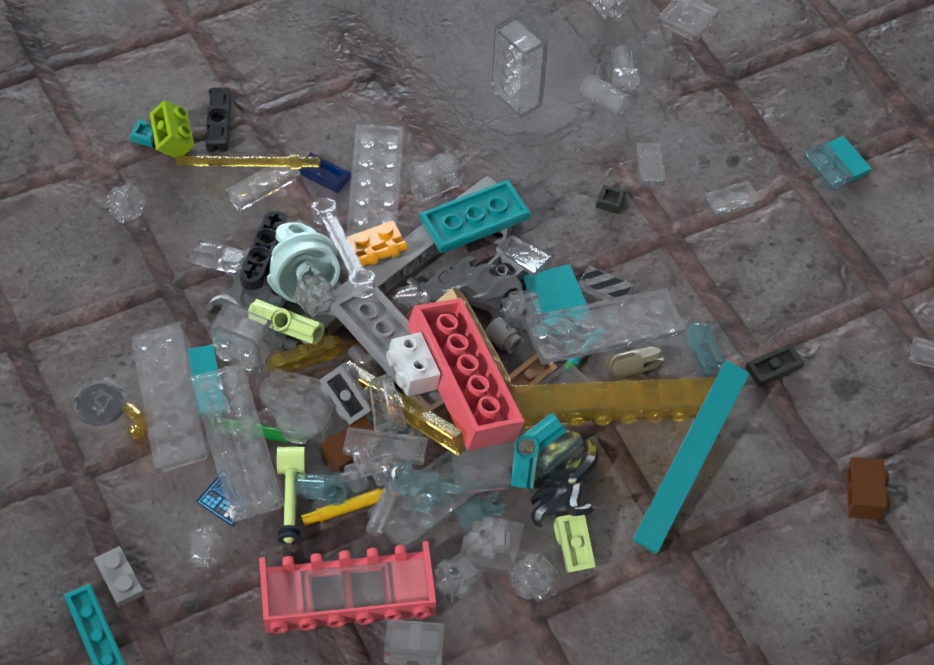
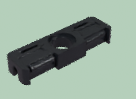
[205,87,231,152]

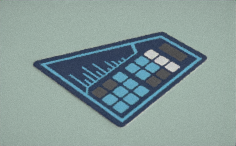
[196,470,247,526]

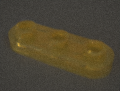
[267,335,344,377]

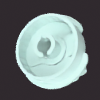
[267,222,340,303]

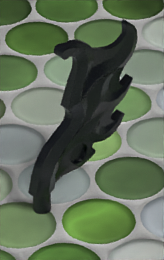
[530,439,598,527]

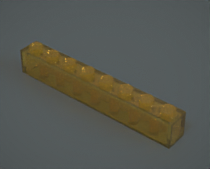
[508,377,716,428]

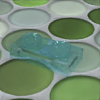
[804,142,853,189]
[536,428,583,475]

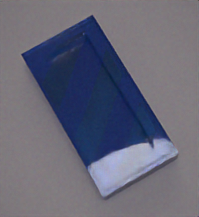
[297,152,351,194]

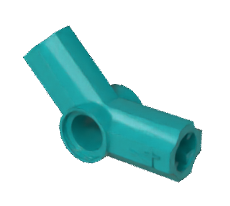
[510,412,567,489]

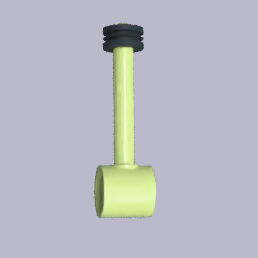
[277,447,306,544]

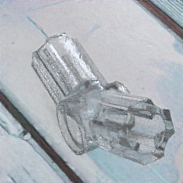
[611,46,640,91]

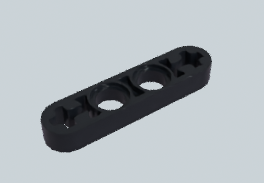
[240,211,286,290]

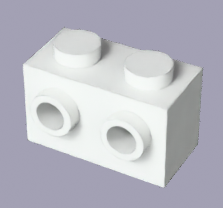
[386,332,441,397]

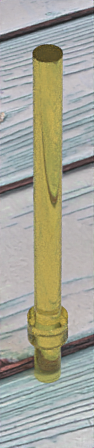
[176,154,320,169]

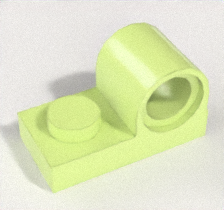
[553,515,596,573]

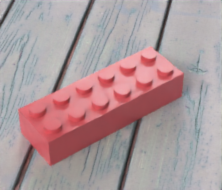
[407,298,525,451]

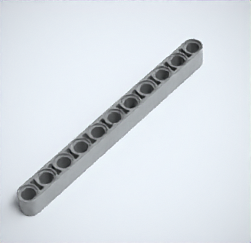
[301,176,497,349]

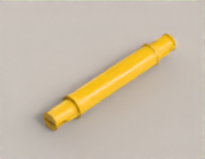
[301,484,398,526]

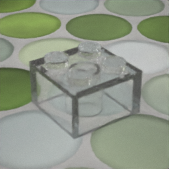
[210,302,276,373]

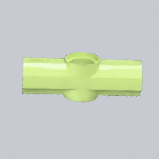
[248,299,325,345]

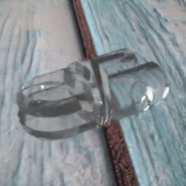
[189,240,246,273]

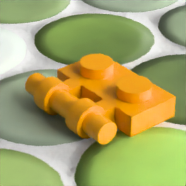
[346,221,408,267]

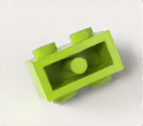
[149,100,194,160]

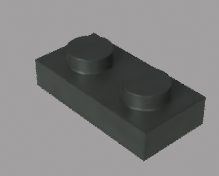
[745,343,805,387]

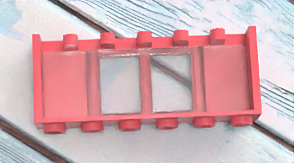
[259,541,436,634]

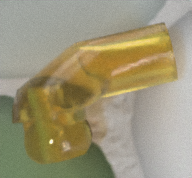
[123,402,148,439]

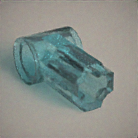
[295,472,353,505]

